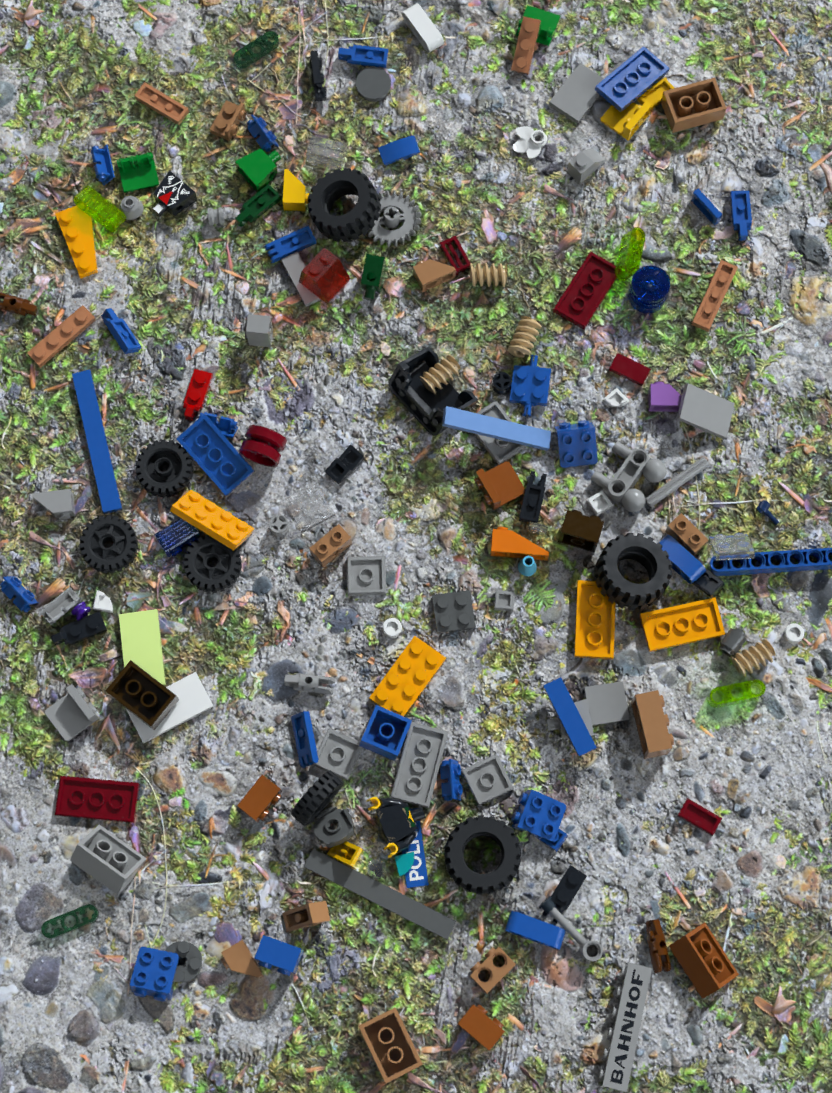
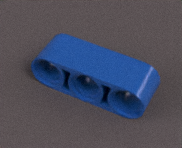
[659,534,706,584]
[504,910,566,950]

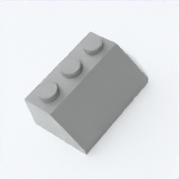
[70,825,147,895]

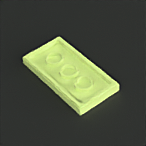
[119,609,166,686]

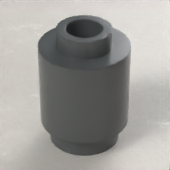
[719,627,747,657]

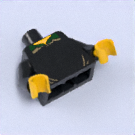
[366,797,426,858]

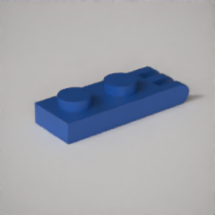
[264,225,317,263]
[291,711,318,768]

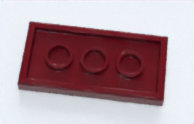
[553,251,622,330]
[55,776,140,823]

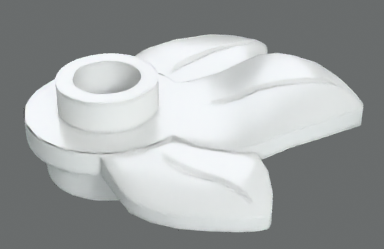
[513,126,547,159]

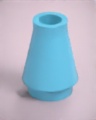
[518,556,537,576]

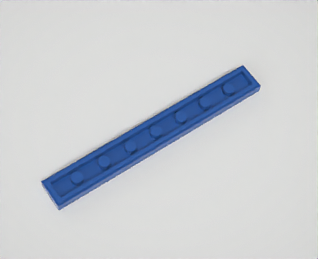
[72,370,123,514]

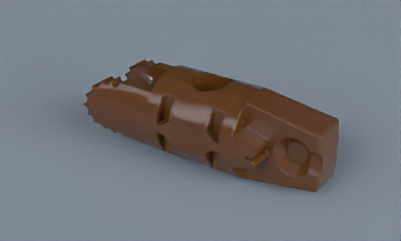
[0,292,38,316]
[646,919,671,973]

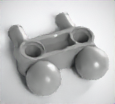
[591,441,667,513]

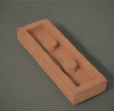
[511,16,541,75]
[134,82,189,125]

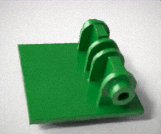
[516,5,561,46]
[117,152,159,193]

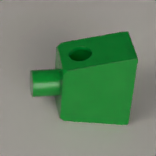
[235,149,281,193]

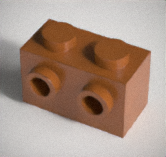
[237,774,282,823]
[458,1004,505,1051]

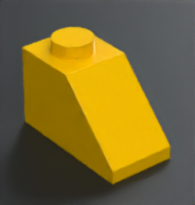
[283,169,309,211]

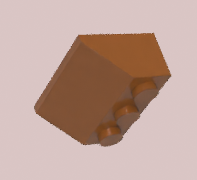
[669,922,739,999]

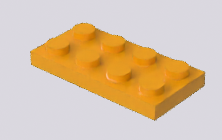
[170,490,254,551]
[574,580,616,659]
[640,597,725,652]
[369,636,446,717]

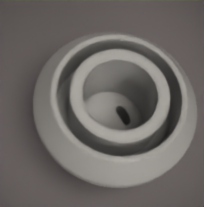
[119,196,144,220]

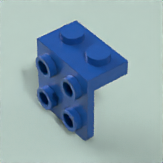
[554,420,598,468]
[511,789,566,841]
[129,947,179,1001]

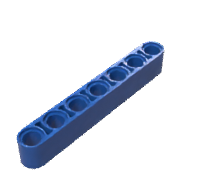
[707,548,832,576]

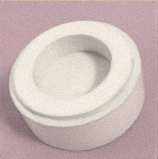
[383,618,402,638]
[784,623,804,644]

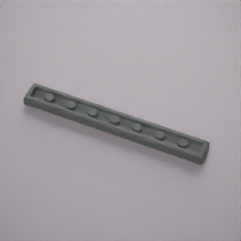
[304,849,456,940]

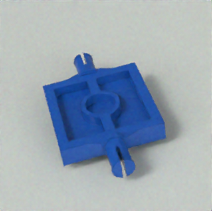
[510,355,551,417]

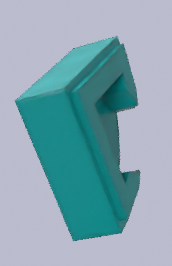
[394,852,414,877]

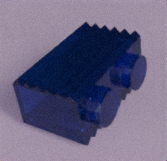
[154,518,200,557]

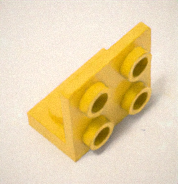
[600,101,652,141]

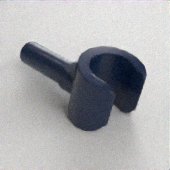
[757,500,779,525]

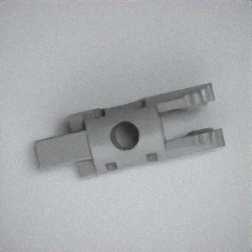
[284,673,336,695]

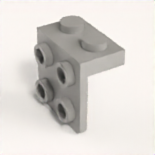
[45,684,99,741]

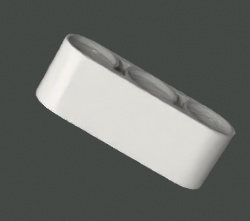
[401,3,444,53]

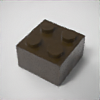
[558,510,604,553]

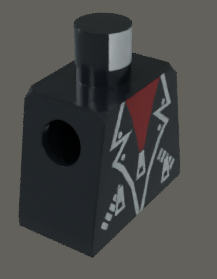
[152,171,197,217]

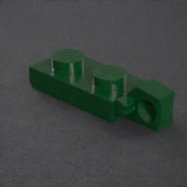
[235,184,281,227]

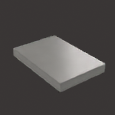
[549,63,604,124]
[676,383,735,439]
[473,400,528,465]

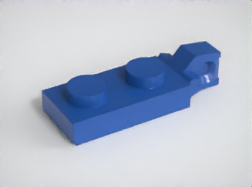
[338,44,388,68]
[730,191,752,241]
[101,308,141,354]

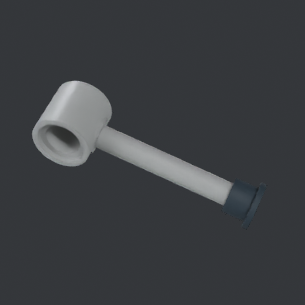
[538,896,603,961]

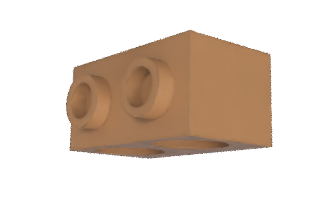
[470,947,516,994]

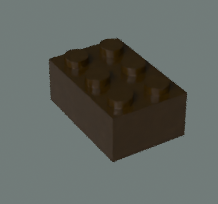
[106,660,179,731]

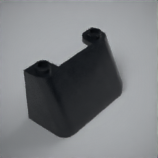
[388,347,478,436]

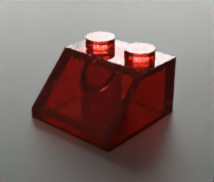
[299,247,350,304]

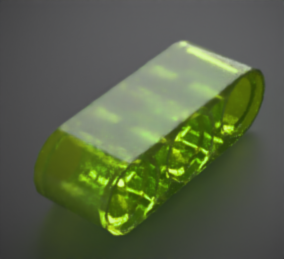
[73,185,126,233]
[615,227,645,281]
[707,680,766,708]

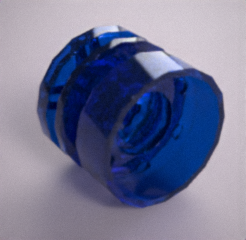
[628,265,671,314]

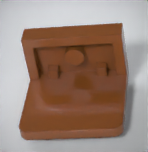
[474,461,525,510]

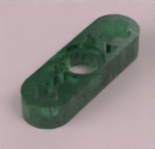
[234,31,279,69]
[41,904,99,939]

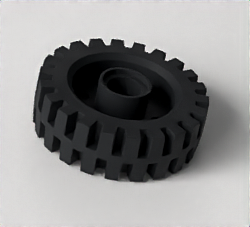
[136,439,193,498]
[79,515,138,573]
[184,535,242,593]
[291,770,344,826]

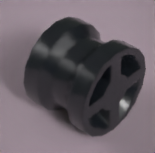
[492,372,511,395]

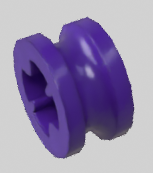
[71,602,91,620]

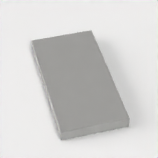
[391,722,449,809]

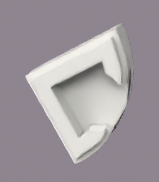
[602,388,629,407]
[93,590,113,613]

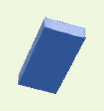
[691,188,722,225]

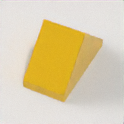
[327,841,364,869]

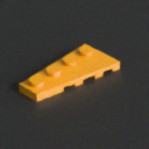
[55,201,98,279]

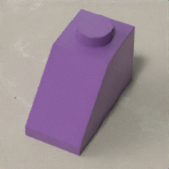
[648,382,682,412]

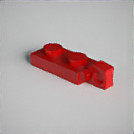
[183,369,213,421]

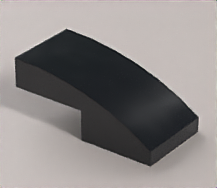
[324,445,366,484]

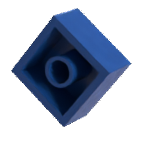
[358,705,412,761]
[254,935,304,976]

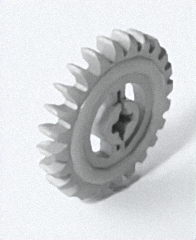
[367,190,421,247]

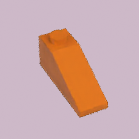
[490,527,549,561]

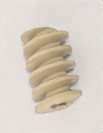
[470,263,507,287]
[508,316,542,358]
[419,354,461,394]
[731,639,775,677]

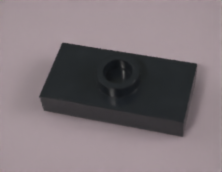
[692,568,724,599]

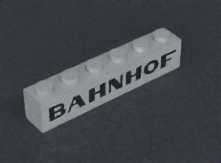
[598,962,652,1092]

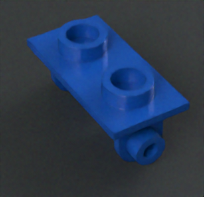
[247,114,279,152]
[90,145,115,185]
[199,412,238,438]
[0,576,38,613]
[440,759,463,801]

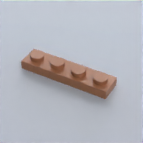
[691,260,738,332]
[27,305,96,368]

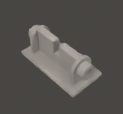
[39,587,81,625]

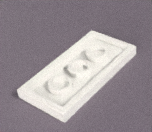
[126,672,214,743]

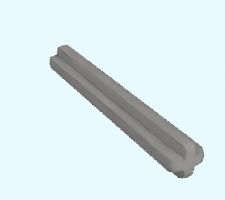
[645,457,709,507]

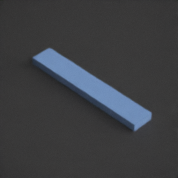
[442,406,551,451]

